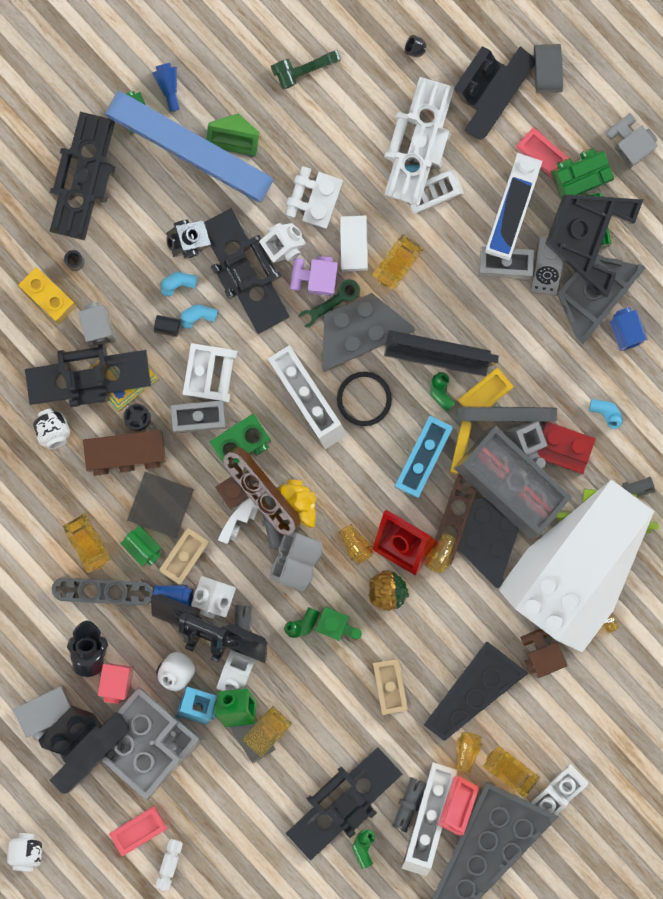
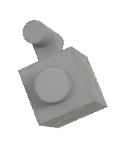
[605,113,658,169]
[503,421,547,468]

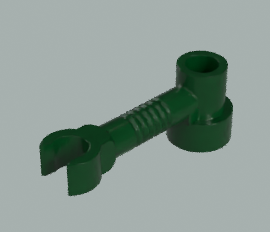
[270,50,341,90]
[298,279,360,328]

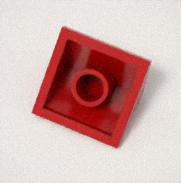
[372,510,437,576]

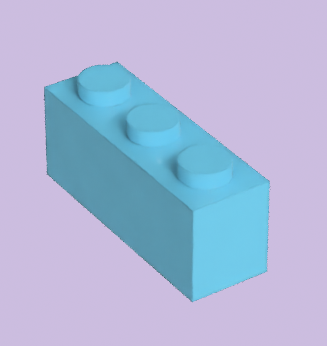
[394,415,453,499]

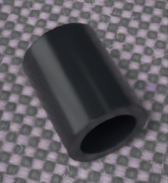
[64,250,85,271]
[154,315,180,337]

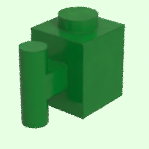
[120,526,163,567]
[315,606,362,641]

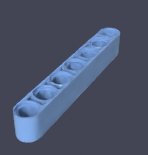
[105,91,274,203]

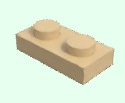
[159,527,210,585]
[373,658,408,715]

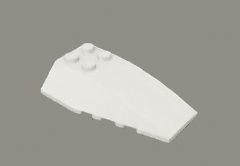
[498,480,654,652]

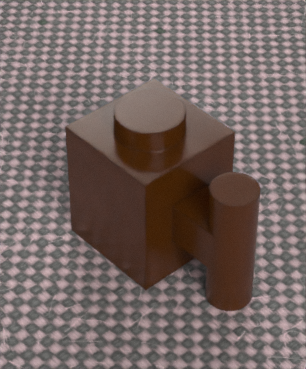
[215,475,258,510]
[520,628,567,678]

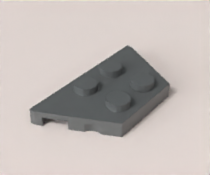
[557,255,646,345]
[322,293,415,372]

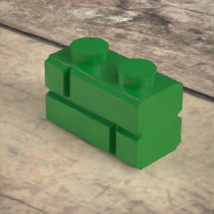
[551,148,614,199]

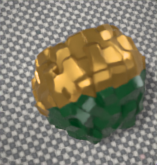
[368,570,409,612]

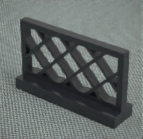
[384,330,499,377]

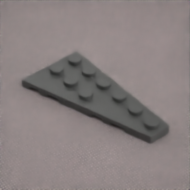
[432,782,559,899]

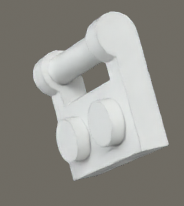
[183,343,238,403]

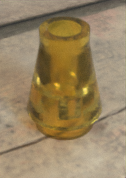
[339,524,374,565]
[425,533,457,574]
[455,732,483,773]

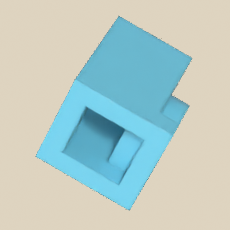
[176,687,217,725]

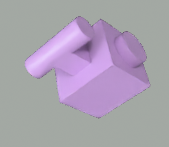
[290,256,338,297]

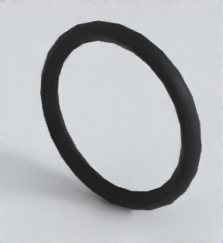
[337,372,392,426]

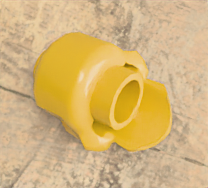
[277,479,317,528]

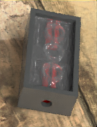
[454,426,572,539]

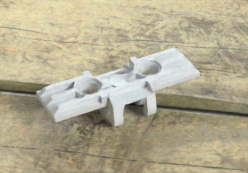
[384,77,454,205]

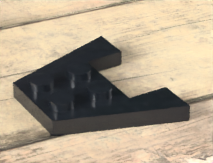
[545,195,644,297]

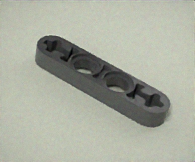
[457,406,557,421]
[52,578,154,605]

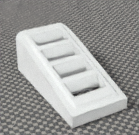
[410,169,464,214]

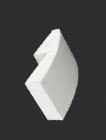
[340,215,368,272]
[218,498,259,545]
[531,764,589,815]

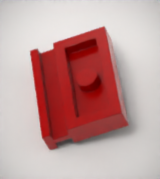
[537,421,596,475]

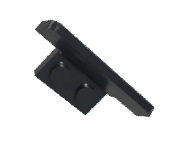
[454,46,535,139]
[39,706,129,794]

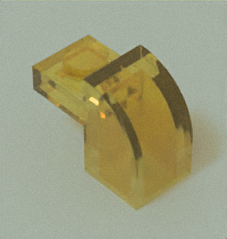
[372,234,424,290]
[63,513,110,573]
[242,706,292,758]
[483,745,541,798]

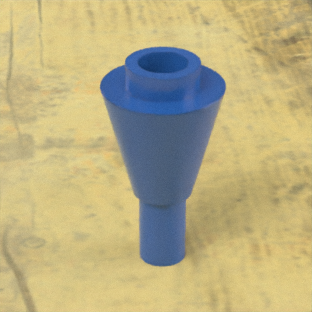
[152,63,180,112]

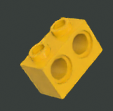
[18,267,77,324]

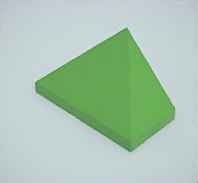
[206,113,260,156]

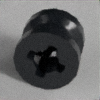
[124,404,151,431]

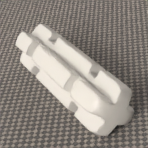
[155,839,183,891]

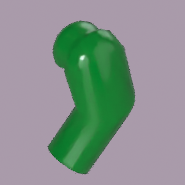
[430,372,455,412]
[284,607,320,638]
[352,829,375,869]

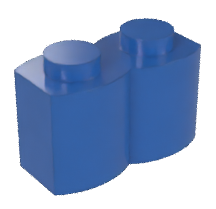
[610,307,648,351]

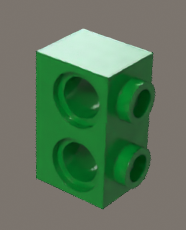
[209,413,271,464]

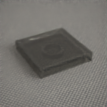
[127,472,194,538]

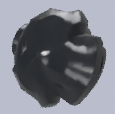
[67,620,108,677]

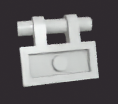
[285,166,343,230]

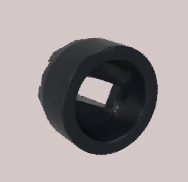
[405,35,427,57]

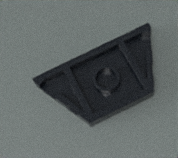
[457,498,519,588]

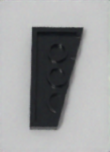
[423,641,529,741]

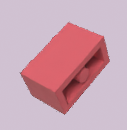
[98,663,134,704]

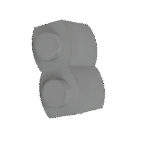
[270,532,322,591]

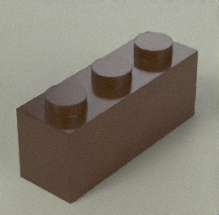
[83,430,166,476]

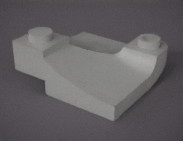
[102,687,203,800]

